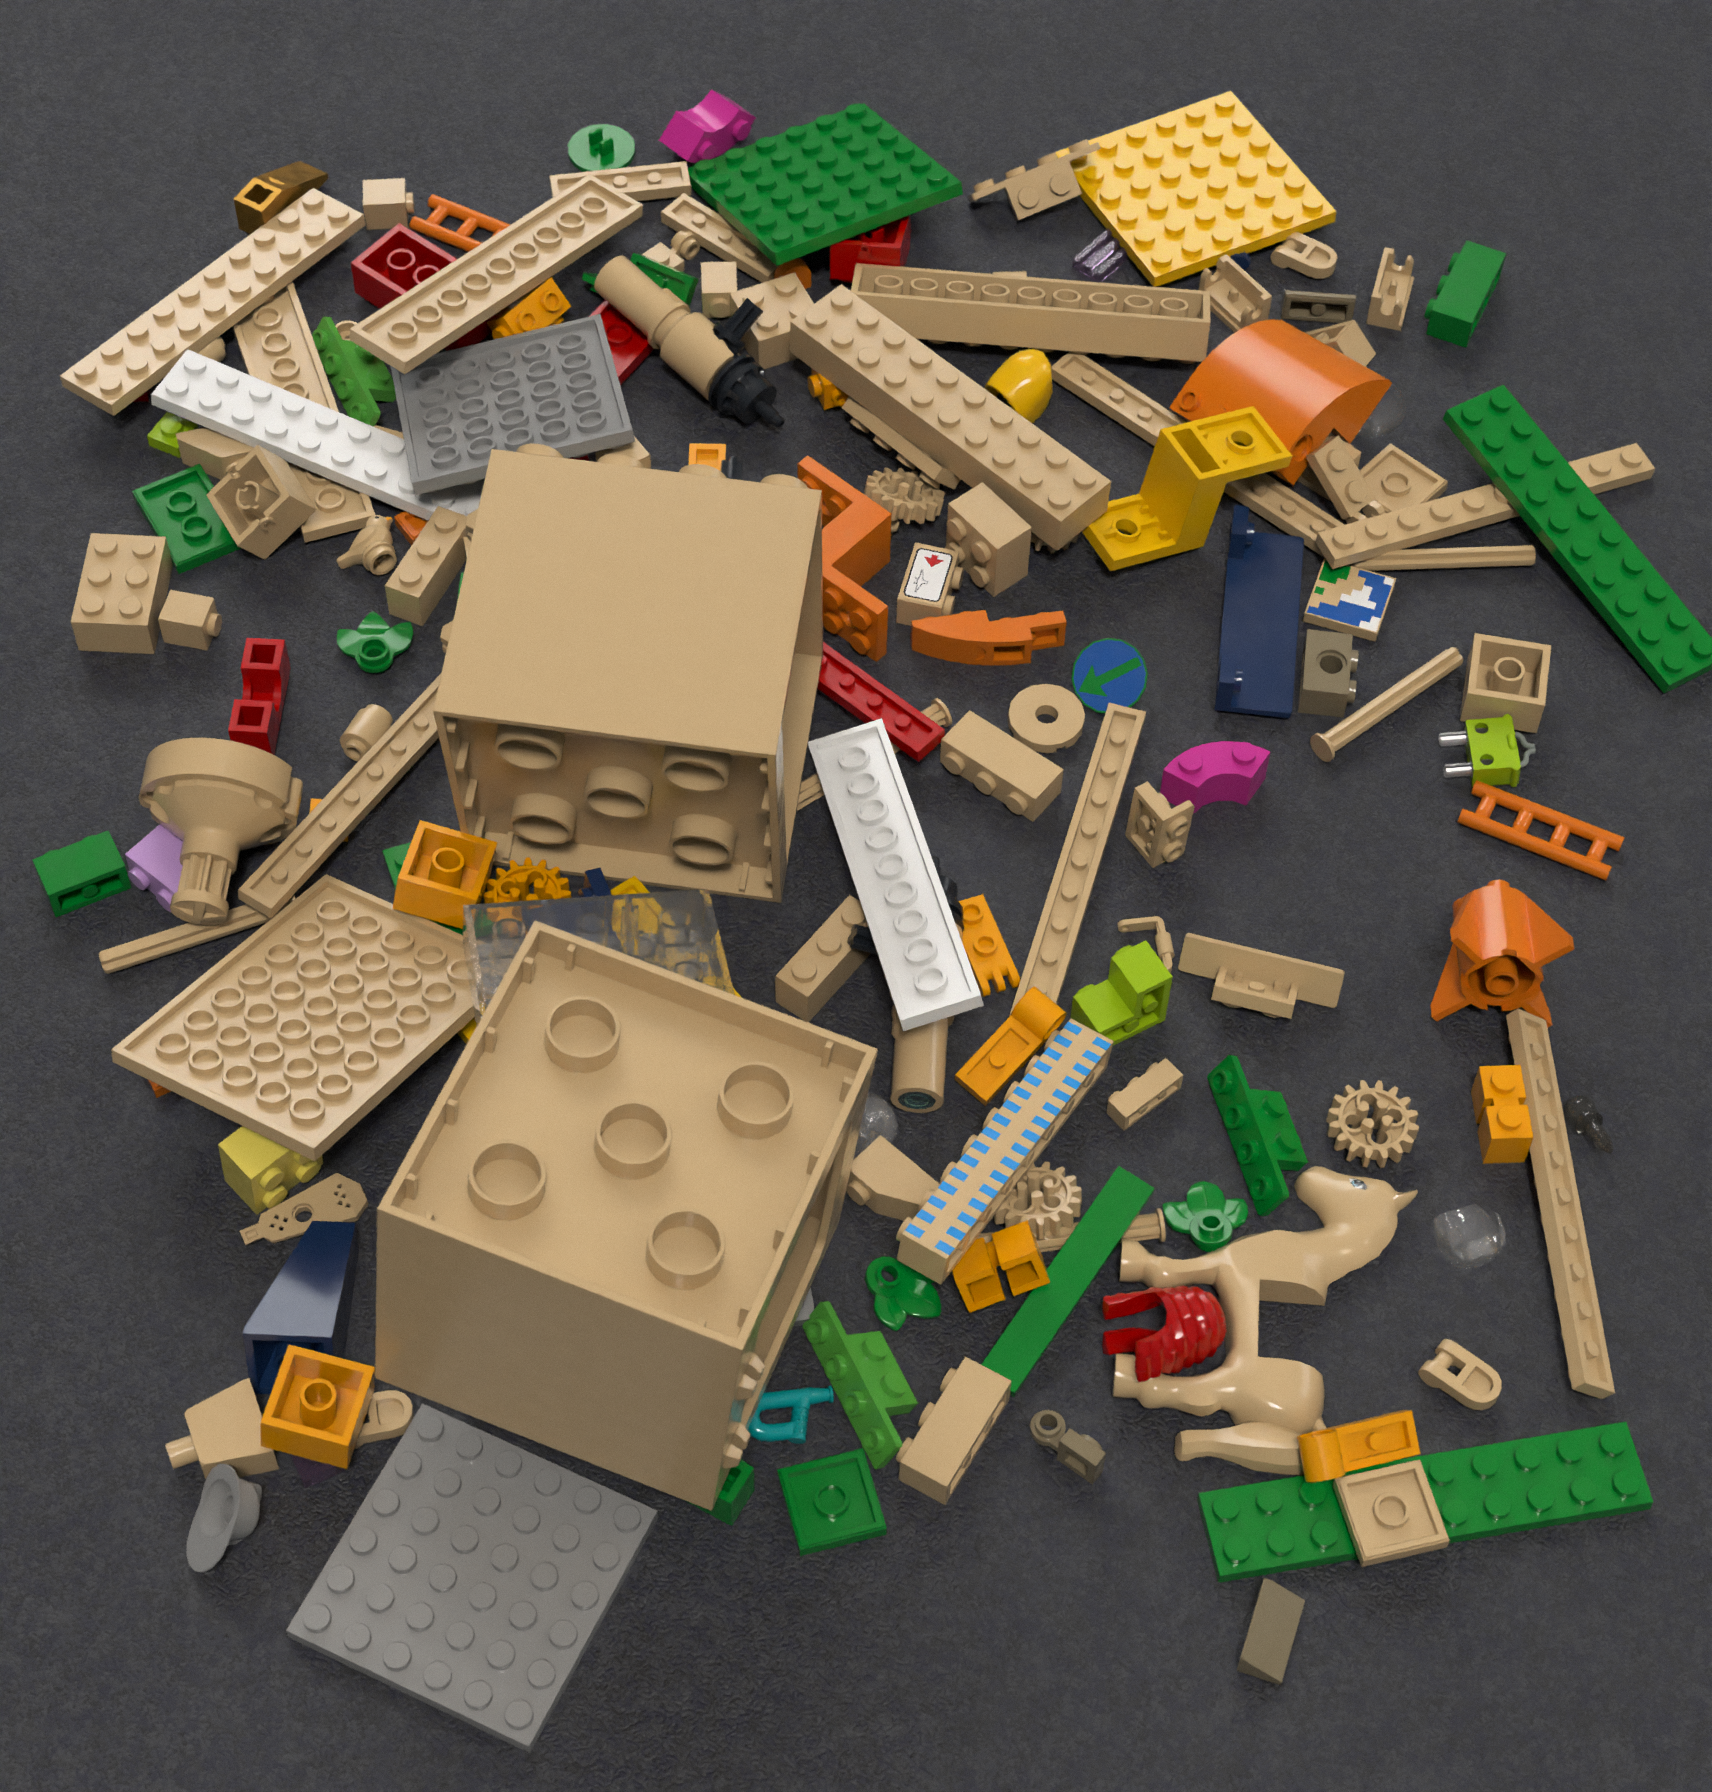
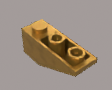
[233,161,328,234]

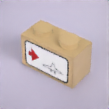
[896,542,964,626]

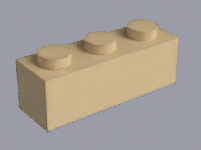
[1106,1058,1183,1130]

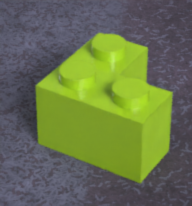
[1070,940,1173,1046]

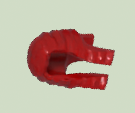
[1102,1285,1226,1382]

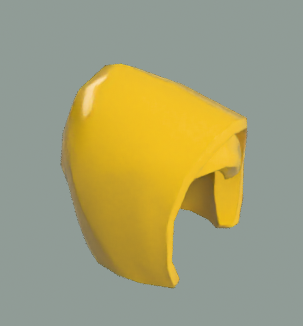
[985,349,1053,423]

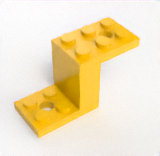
[1082,406,1292,571]

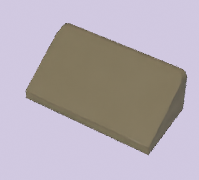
[1281,290,1356,323]
[1237,1578,1305,1685]

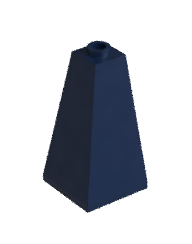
[243,1221,358,1394]

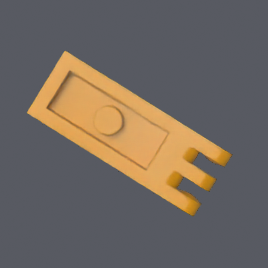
[959,894,1020,997]

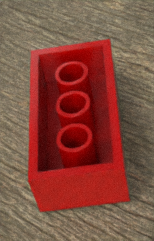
[351,223,500,351]

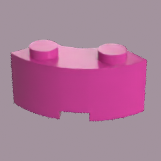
[659,89,756,163]
[1160,741,1270,814]

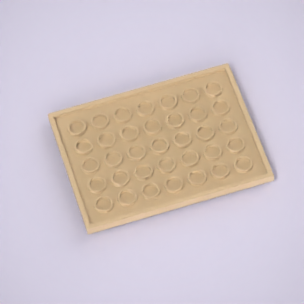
[111,874,514,1161]

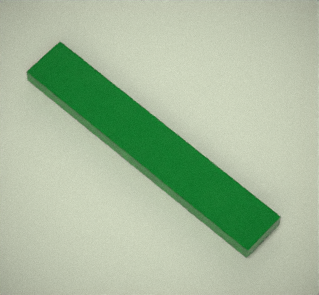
[981,1166,1155,1397]

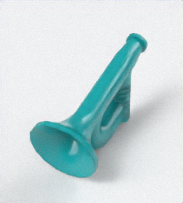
[748,1385,834,1444]

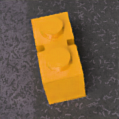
[1471,1065,1534,1164]
[952,1220,1050,1313]

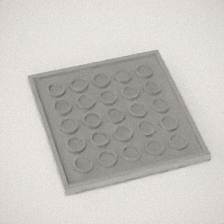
[391,314,635,495]
[286,1403,658,1753]

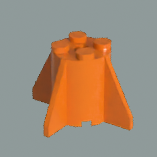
[1430,879,1574,1028]

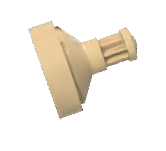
[139,738,303,925]

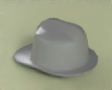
[186,1464,262,1572]

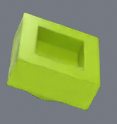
[147,412,199,458]

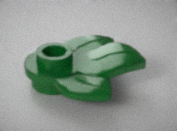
[337,611,413,673]
[1163,1181,1248,1252]
[865,1256,941,1332]

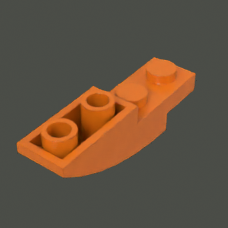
[910,610,1067,666]

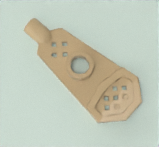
[240,1173,369,1245]

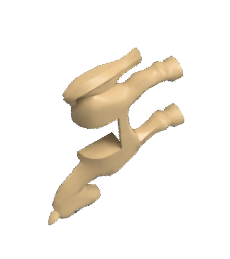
[1113,1166,1418,1475]

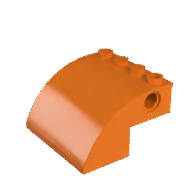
[1169,319,1392,486]

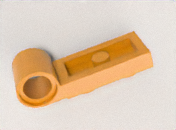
[955,986,1067,1106]
[1297,1410,1421,1482]

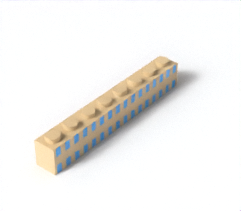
[896,1018,1114,1285]

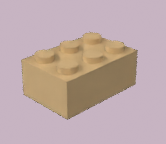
[71,533,173,654]

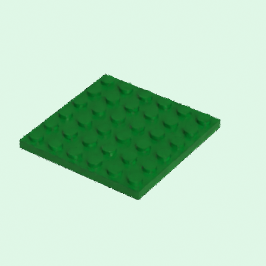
[688,103,963,266]

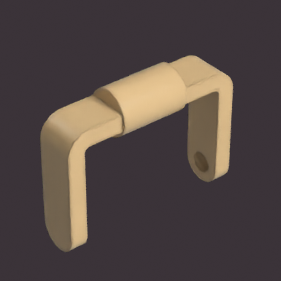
[1117,916,1175,974]

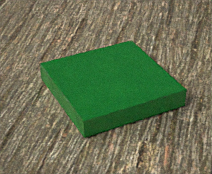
[777,1448,887,1556]

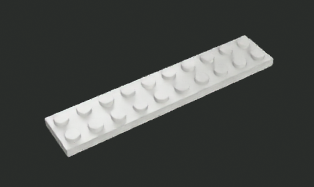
[151,349,485,520]
[807,718,984,1031]

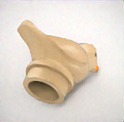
[336,515,397,575]

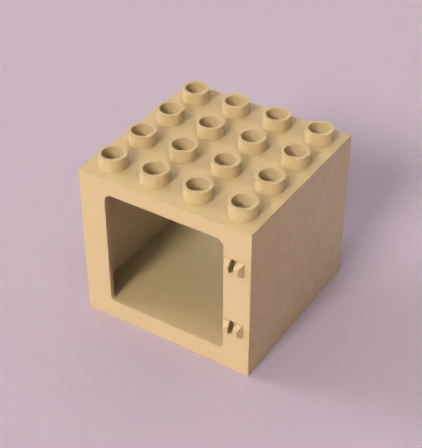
[433,443,823,903]
[375,920,878,1511]

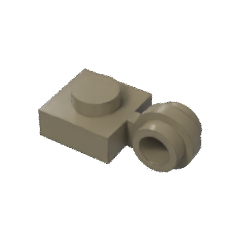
[1030,1410,1106,1485]

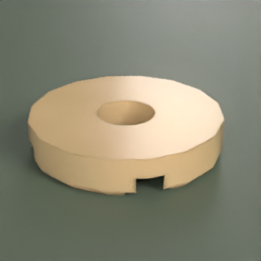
[1007,684,1085,753]

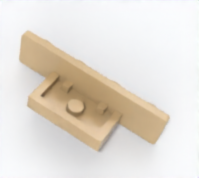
[967,139,1100,221]
[1178,933,1345,1019]

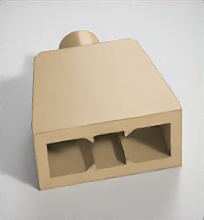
[165,1378,279,1479]

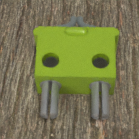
[1438,714,1536,787]

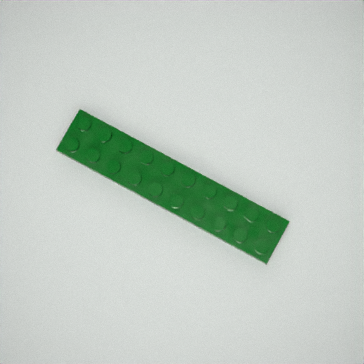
[1443,384,1712,694]
[1197,1422,1653,1583]

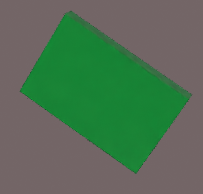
[132,464,241,574]

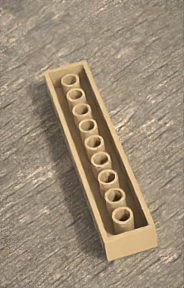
[851,263,1210,364]
[790,284,1111,551]

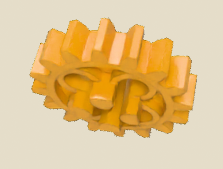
[484,857,572,939]

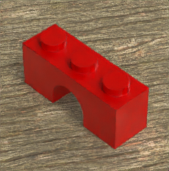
[228,638,291,755]

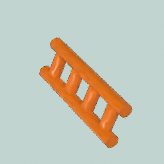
[409,194,510,252]
[1457,780,1625,881]

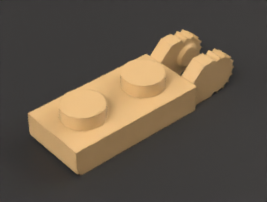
[1306,435,1385,524]

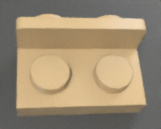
[1125,781,1195,868]

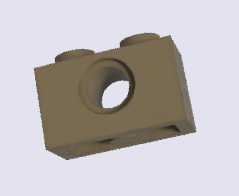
[1298,629,1359,718]

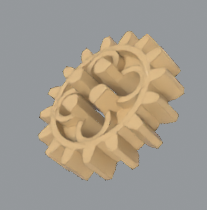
[864,468,945,524]
[1326,1080,1419,1168]
[994,1161,1082,1240]

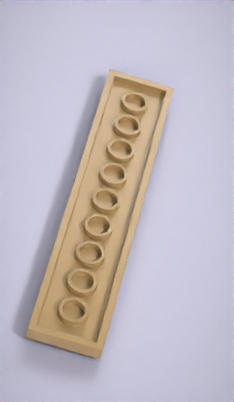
[350,174,643,374]
[60,188,365,416]
[232,281,375,543]

